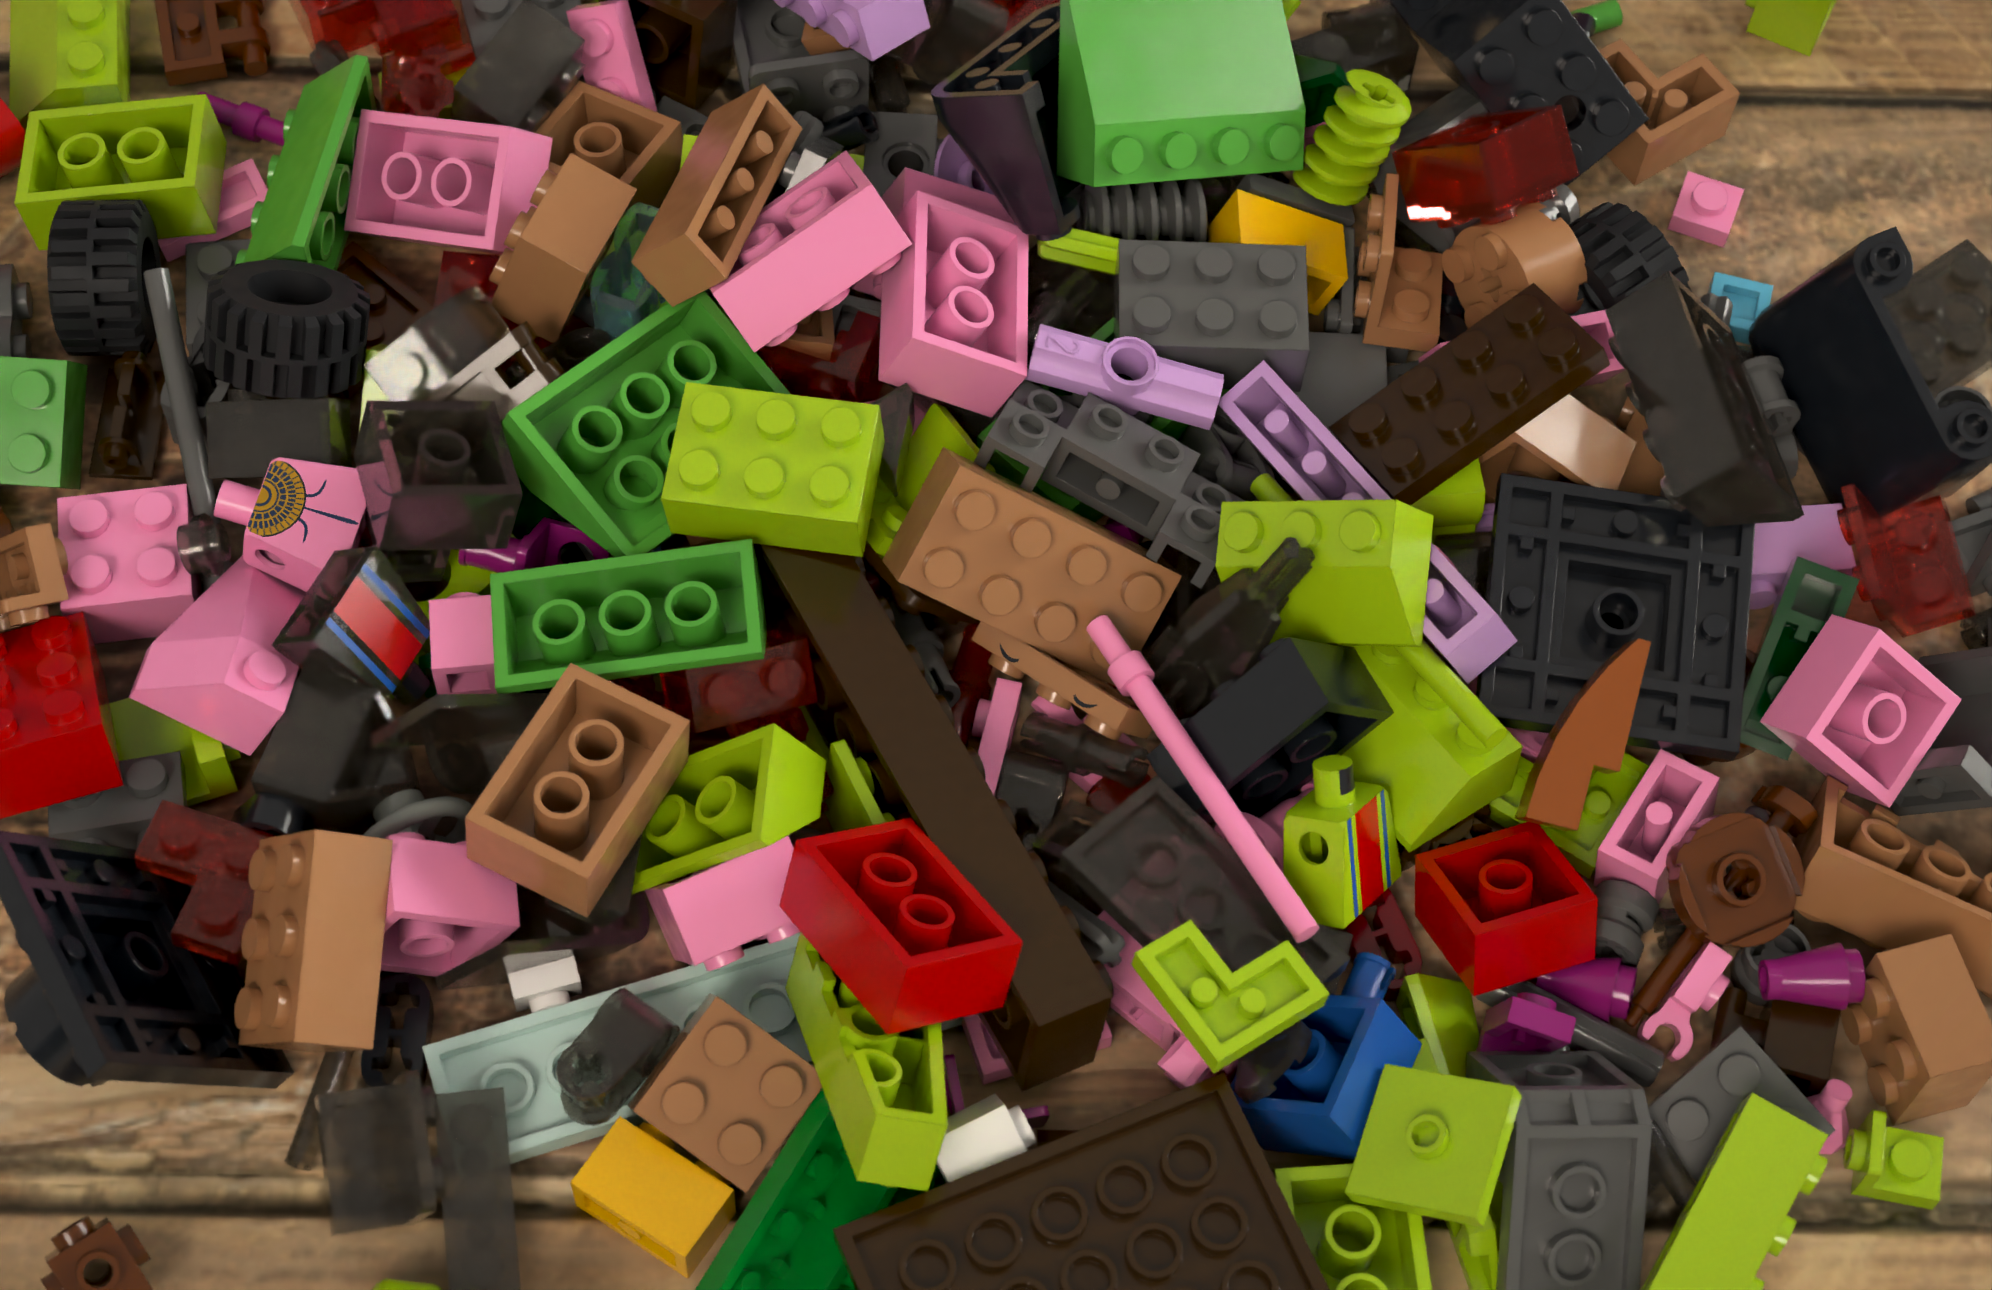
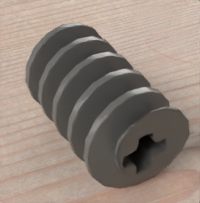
[1077,179,1207,242]

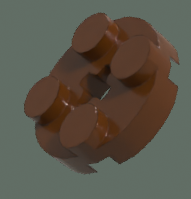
[1666,812,1805,948]

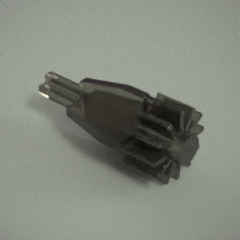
[1143,537,1316,720]

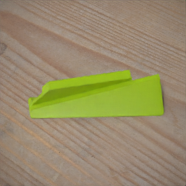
[1395,973,1503,1290]

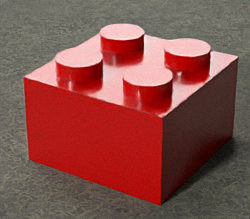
[1415,822,1598,996]

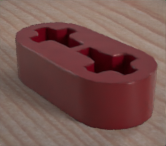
[1335,888,1423,1002]

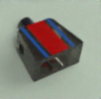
[272,546,431,705]

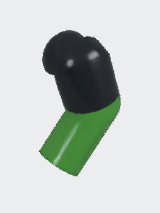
[1571,0,1623,38]

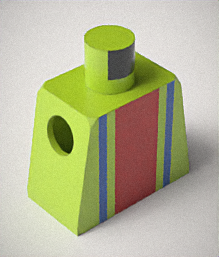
[1283,755,1402,929]

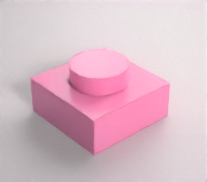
[1667,171,1744,248]

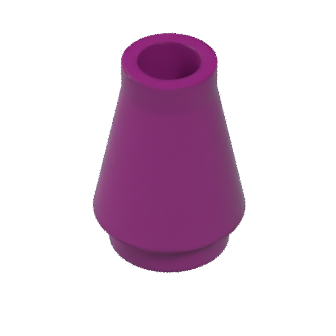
[1758,942,1865,1010]
[1536,957,1638,1023]

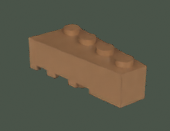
[1792,775,1992,1000]

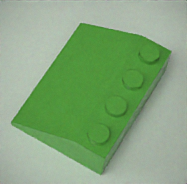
[1057,0,1306,187]
[490,291,790,557]

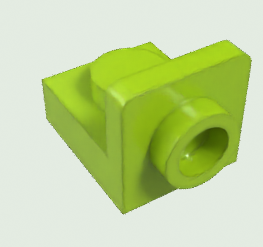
[1843,1109,1944,1210]

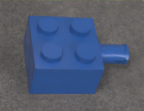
[1230,952,1422,1160]

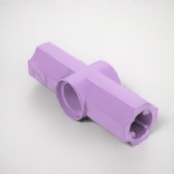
[1025,324,1224,430]

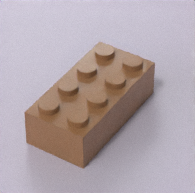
[882,447,1182,686]

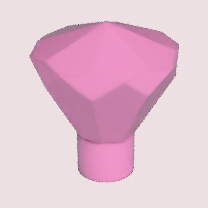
[1806,1079,1853,1155]

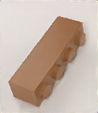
[631,83,802,307]

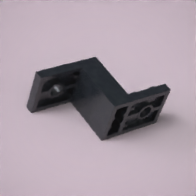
[1388,0,1649,186]

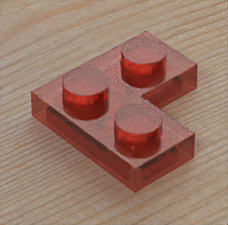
[135,799,276,966]

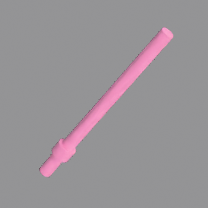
[1086,615,1319,943]

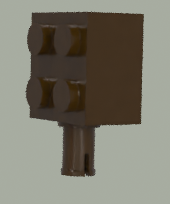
[599,0,738,111]

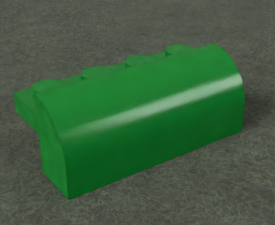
[695,1088,946,1290]

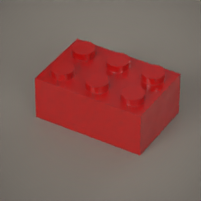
[0,611,123,819]
[779,818,1023,1035]

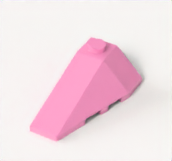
[129,555,312,756]

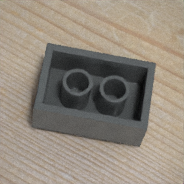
[1114,239,1310,392]

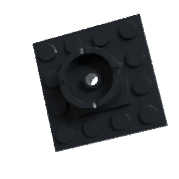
[1476,473,1756,761]
[0,831,294,1089]

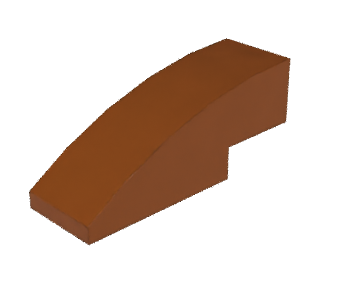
[1515,638,1651,831]

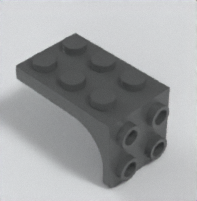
[732,0,869,122]

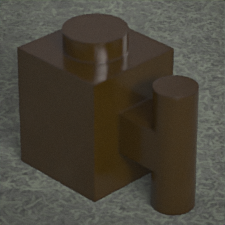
[1709,987,1841,1097]

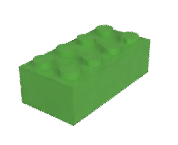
[0,356,87,490]

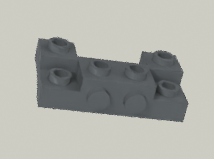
[974,380,1245,589]

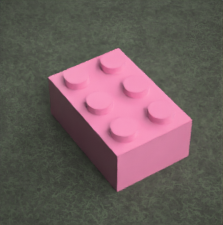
[344,109,553,255]
[709,151,912,353]
[878,190,1029,418]

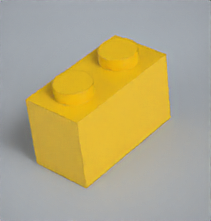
[1208,189,1348,316]
[570,1116,736,1279]

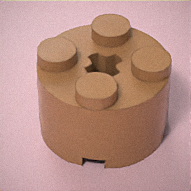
[1441,202,1587,329]

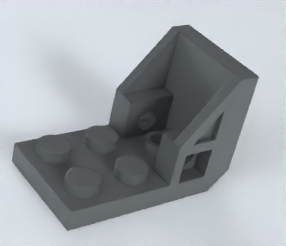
[1465,1051,1652,1290]

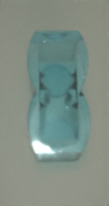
[590,202,666,344]

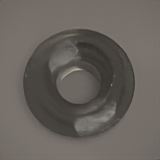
[176,513,231,578]

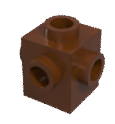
[40,1215,153,1290]

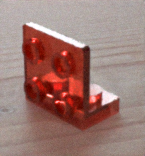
[756,310,884,403]
[1837,483,1977,638]

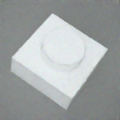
[507,955,582,1013]

